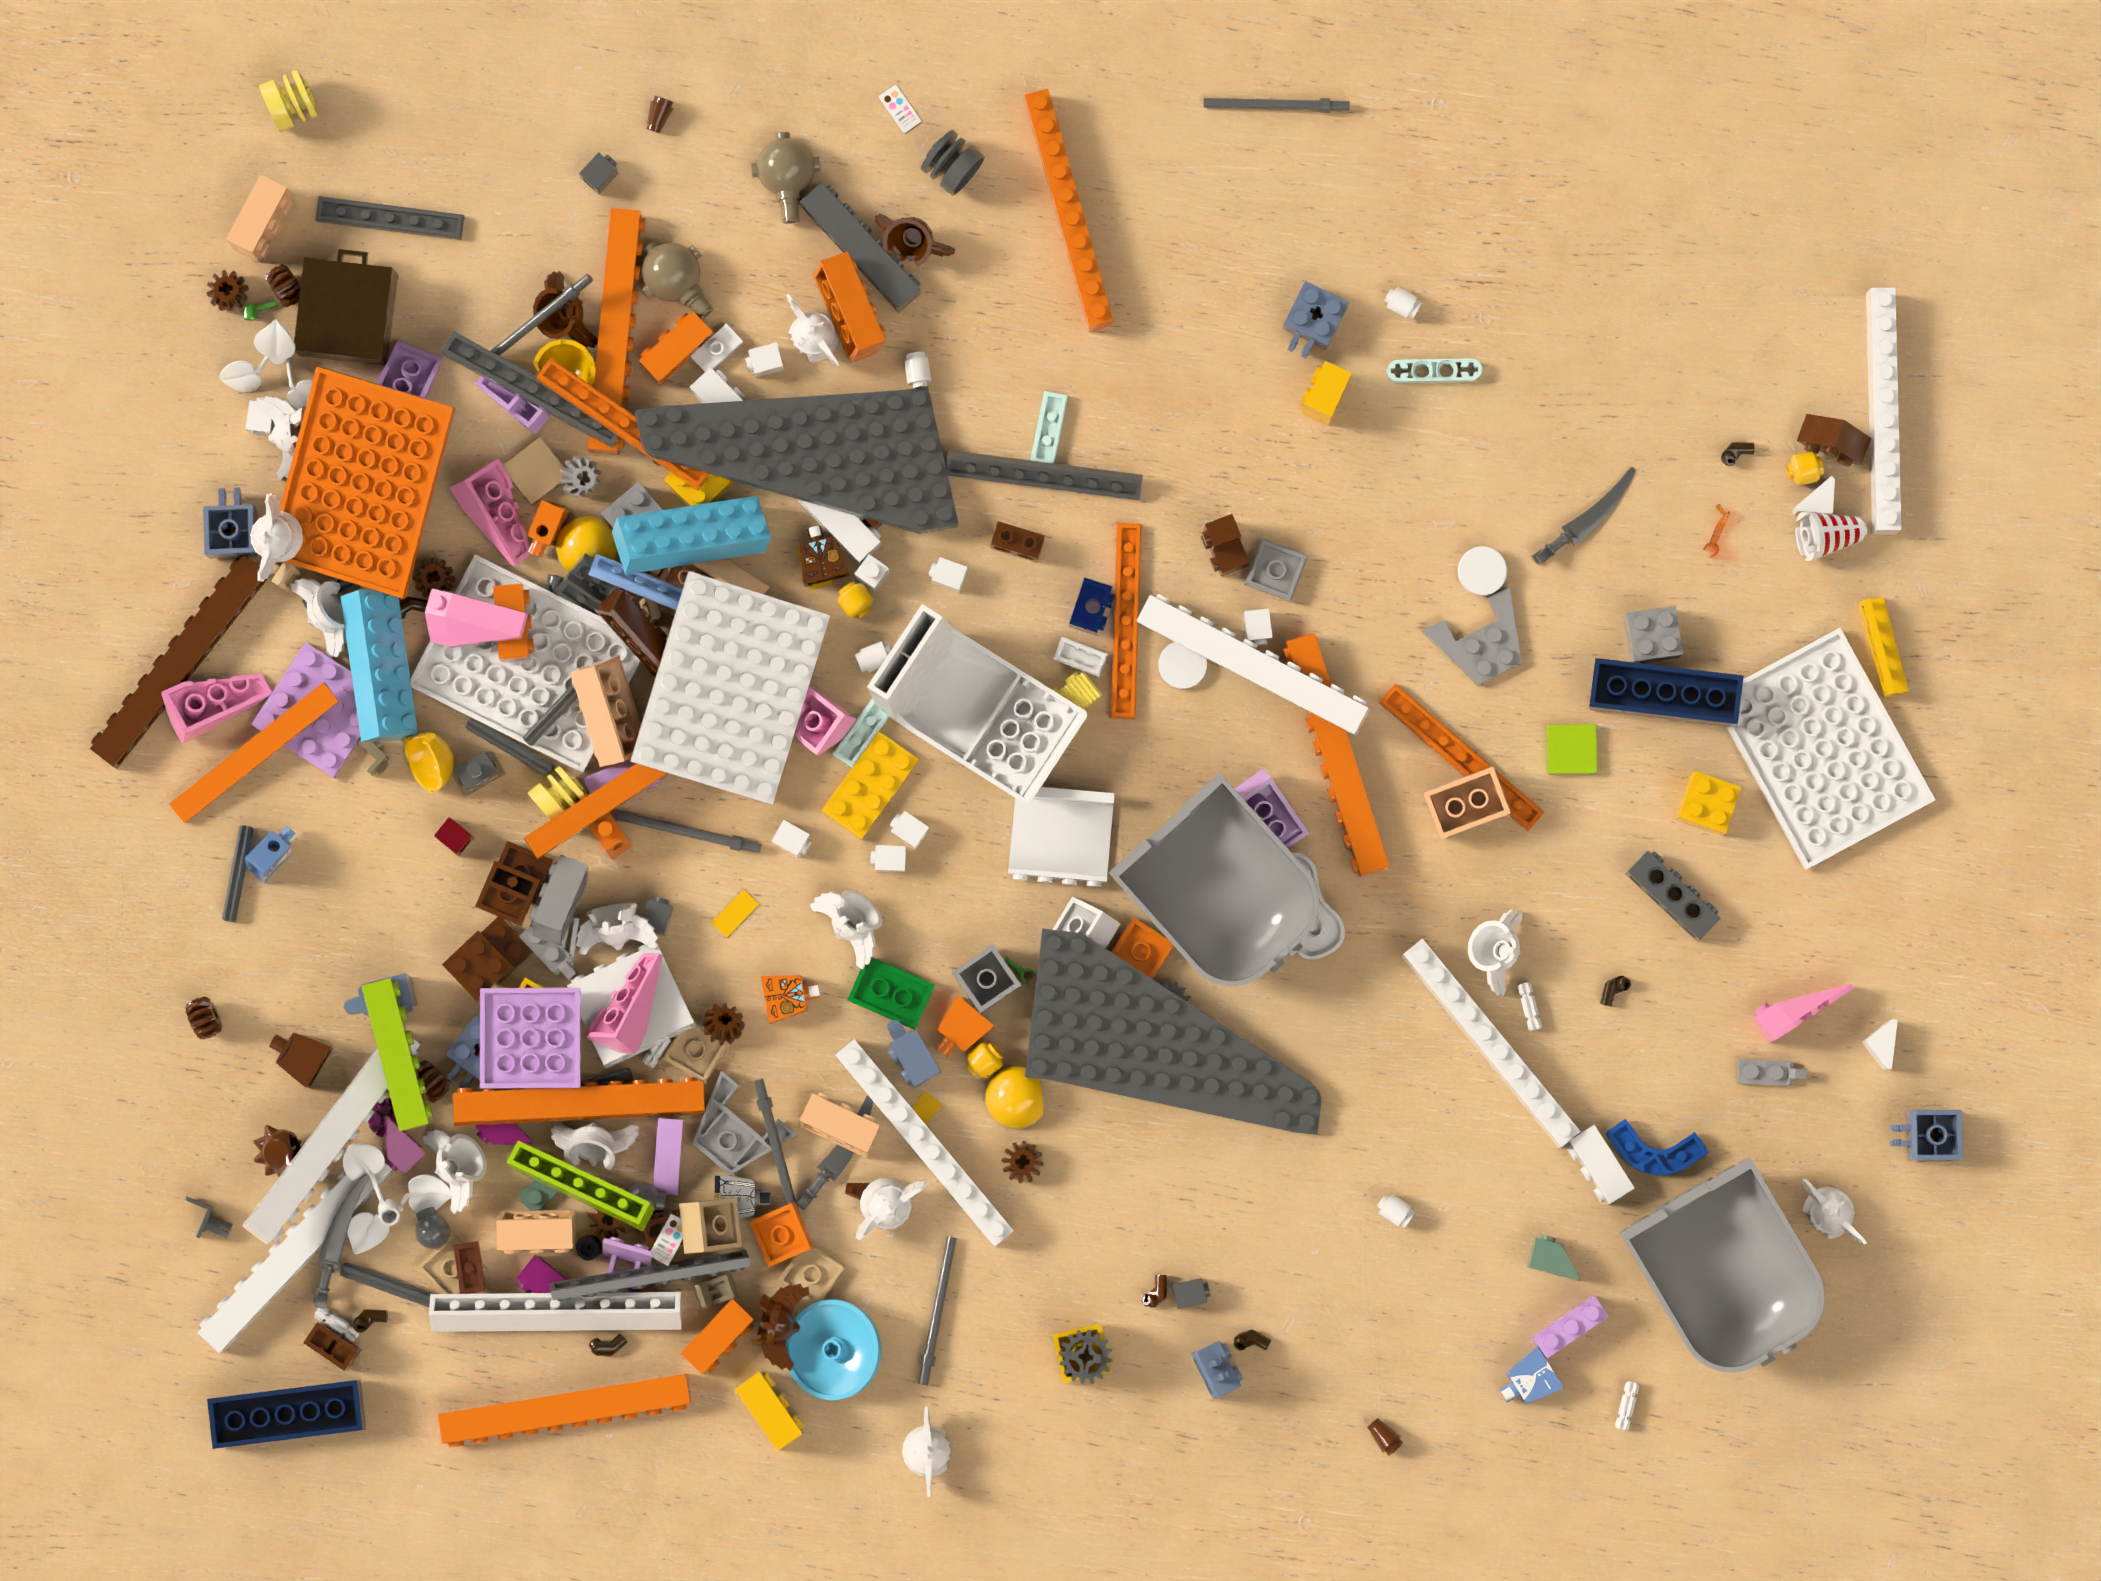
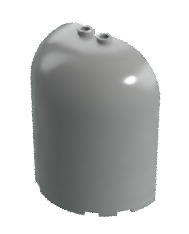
[1108,773,1319,986]
[1620,1157,1825,1372]

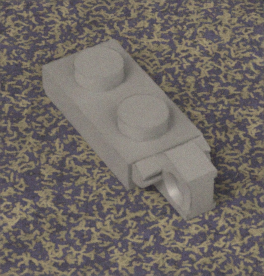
[519,926,578,980]
[1737,1059,1807,1086]

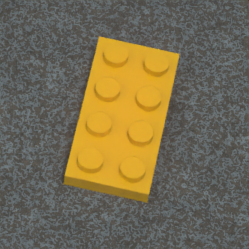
[821,731,919,840]

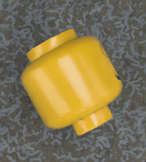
[1786,452,1824,485]
[837,581,874,619]
[967,1042,1004,1078]

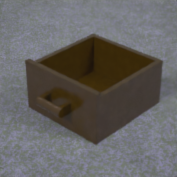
[294,249,399,366]

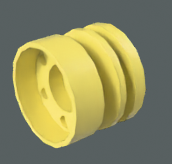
[259,69,318,132]
[528,766,588,820]

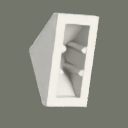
[1791,476,1835,515]
[1861,1019,1898,1070]

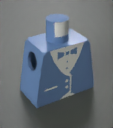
[245,826,297,884]
[1499,1347,1564,1404]

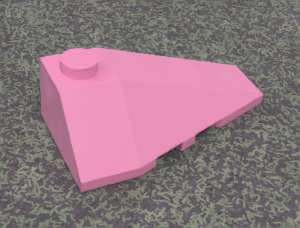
[449,458,532,566]
[425,589,528,647]
[161,673,272,744]
[795,684,856,756]
[585,953,663,1054]
[1752,984,1854,1043]

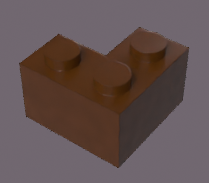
[1797,414,1872,467]
[1201,514,1249,577]

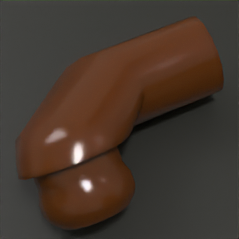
[1142,1275,1167,1308]

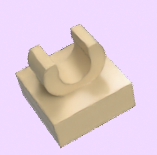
[271,562,302,593]
[639,598,669,624]

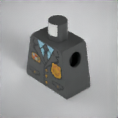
[453,751,506,797]

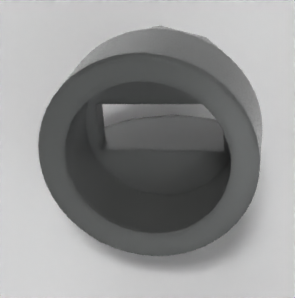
[546,574,564,592]

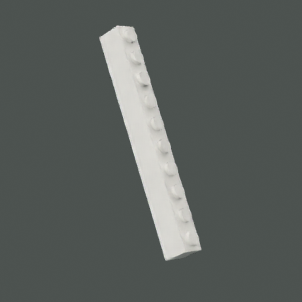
[1866,288,1901,535]
[689,367,881,565]
[1137,594,1370,735]
[1401,938,1581,1148]
[835,1039,1014,1247]
[242,1040,420,1244]
[197,1161,394,1353]
[429,1292,682,1332]

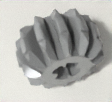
[559,456,601,497]

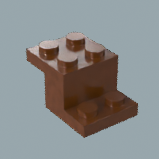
[475,841,554,927]
[442,917,533,1001]

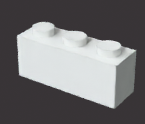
[1566,1125,1634,1205]

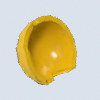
[534,339,596,386]
[555,516,617,572]
[404,733,454,793]
[985,1066,1044,1129]

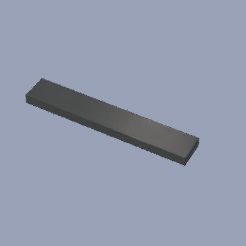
[315,196,465,240]

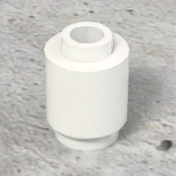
[1384,286,1422,319]
[904,352,932,388]
[855,641,891,672]
[1377,1193,1415,1228]

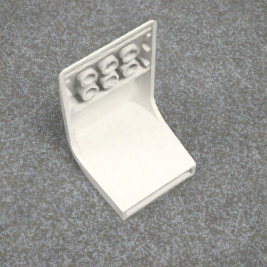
[867,604,1087,804]

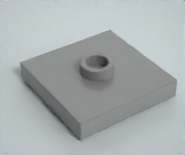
[1244,538,1308,602]

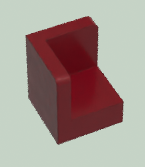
[434,817,474,856]

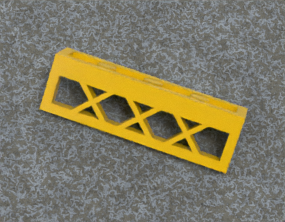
[1859,597,1909,698]

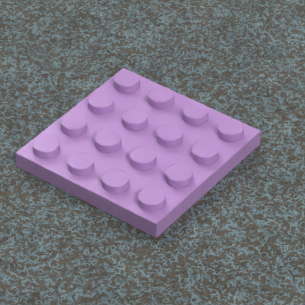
[251,642,361,778]
[480,988,581,1089]

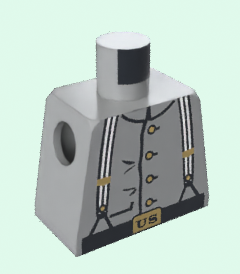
[715,1174,770,1219]

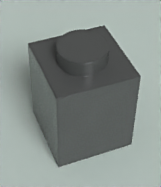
[579,152,619,195]
[643,897,673,936]
[1172,1278,1210,1309]

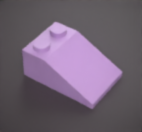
[376,341,443,399]
[1235,769,1309,848]

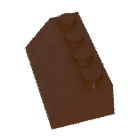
[594,589,667,679]

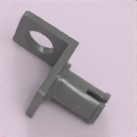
[185,1196,233,1239]

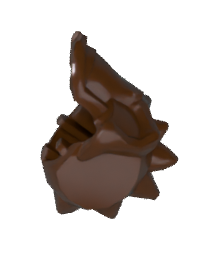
[254,1125,328,1177]

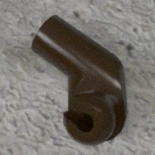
[399,597,428,619]
[1600,976,1631,1007]

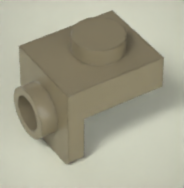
[358,741,390,776]
[695,1273,739,1308]

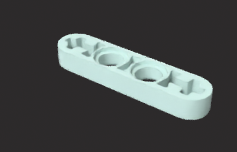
[1386,358,1482,384]

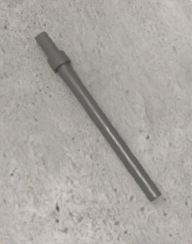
[1204,98,1350,113]
[490,274,593,356]
[615,810,762,853]
[754,1078,798,1208]
[918,1236,957,1386]

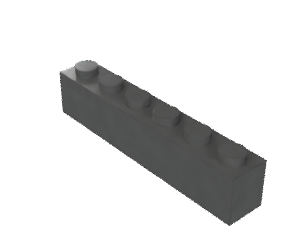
[800,182,921,313]

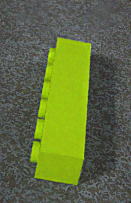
[361,977,433,1131]
[506,1141,654,1231]

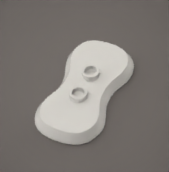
[1292,853,1345,960]

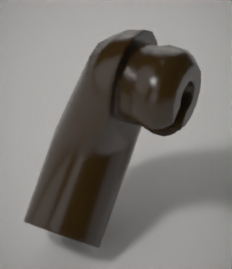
[1721,442,1755,466]
[353,1309,388,1333]
[1234,1329,1272,1351]
[589,1333,628,1357]

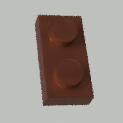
[453,1241,486,1294]

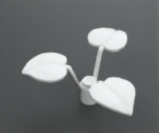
[219,319,313,409]
[343,1144,452,1254]

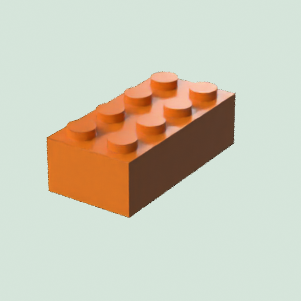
[813,251,886,363]

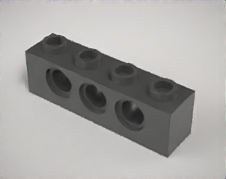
[1625,851,1721,942]

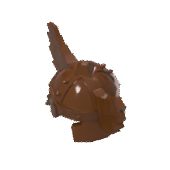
[875,213,956,267]
[533,271,598,348]
[751,1284,809,1371]

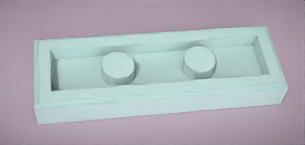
[1030,391,1068,463]
[832,699,889,768]

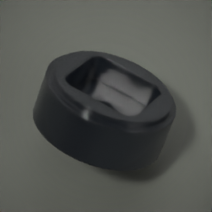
[576,1235,602,1261]

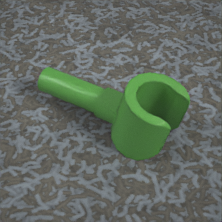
[243,301,277,320]
[1004,957,1035,983]

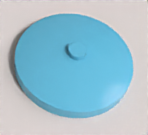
[787,1300,882,1400]

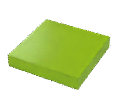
[1546,724,1597,775]

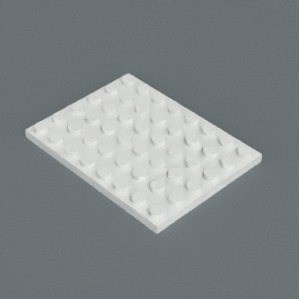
[410,555,641,774]
[630,571,830,805]
[1726,628,1935,870]

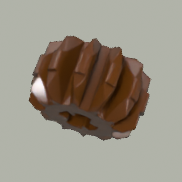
[266,264,301,308]
[206,270,249,312]
[413,557,456,598]
[185,996,222,1040]
[702,1003,745,1046]
[417,1060,450,1103]
[1001,1141,1044,1183]
[588,1208,627,1239]

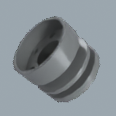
[921,130,985,196]

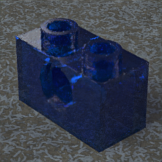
[1069,577,1115,636]

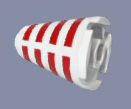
[1795,512,1867,561]

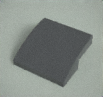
[555,553,621,616]

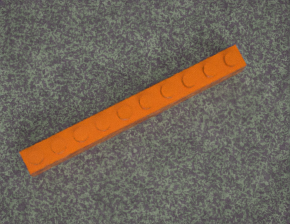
[1025,88,1113,332]
[587,208,646,455]
[1282,632,1390,877]
[453,1077,705,1126]
[438,1374,692,1448]

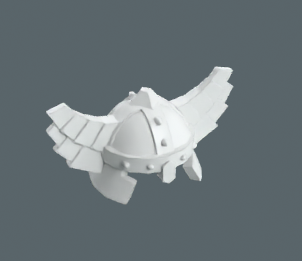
[786,294,839,367]
[258,396,306,480]
[250,493,303,581]
[290,577,347,659]
[810,890,883,969]
[576,902,659,955]
[1468,909,1523,996]
[550,1121,639,1170]
[423,1129,487,1215]
[855,1178,927,1240]
[1802,1179,1867,1245]
[902,1407,951,1497]

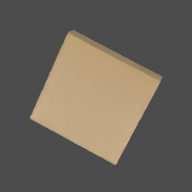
[503,437,566,506]
[662,1020,729,1084]
[416,1232,487,1294]
[777,1246,846,1304]

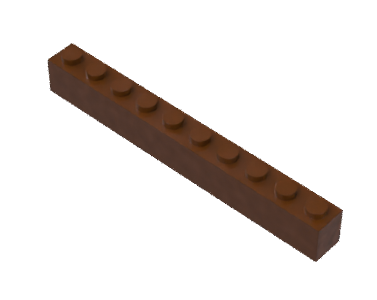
[90,555,270,769]

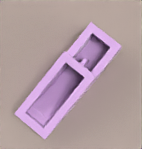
[475,376,551,435]
[653,1118,684,1196]

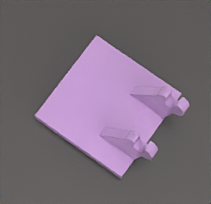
[603,1237,652,1292]

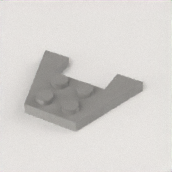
[1422,587,1522,686]
[692,1071,797,1176]

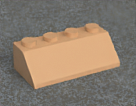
[660,559,770,595]
[570,655,641,767]

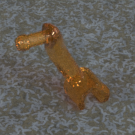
[1703,504,1730,558]

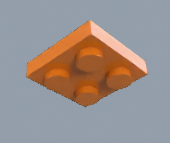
[1112,917,1174,979]
[749,1202,814,1267]

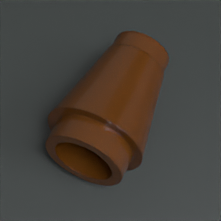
[646,96,674,133]
[1367,1418,1403,1456]

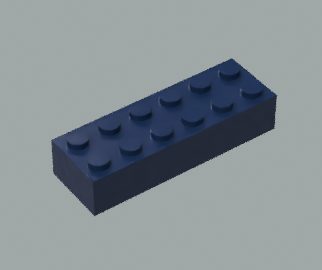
[1589,658,1744,728]
[207,1380,366,1449]

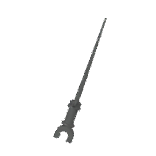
[1531,467,1635,564]
[797,1095,873,1210]
[312,1175,369,1309]

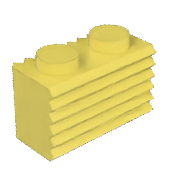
[1053,672,1102,710]

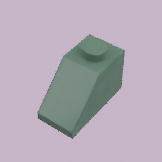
[1527,1235,1579,1280]

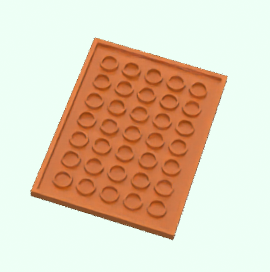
[280,366,456,599]

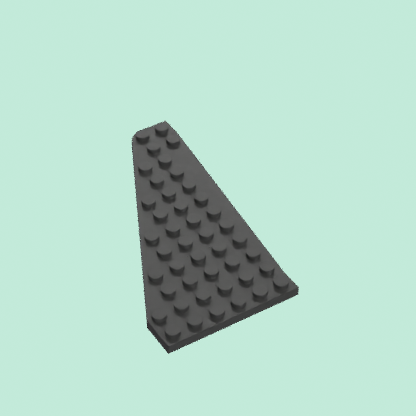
[634,387,959,534]
[1025,928,1321,1135]

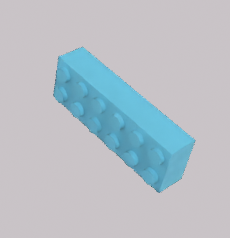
[612,496,771,574]
[340,590,418,742]

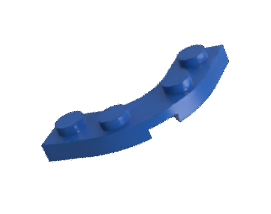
[1605,1119,1709,1175]

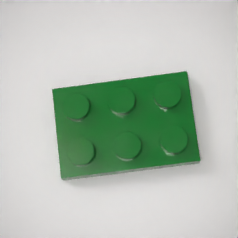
[847,957,935,1030]

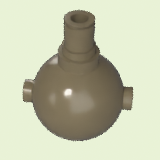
[751,132,820,224]
[640,242,714,320]

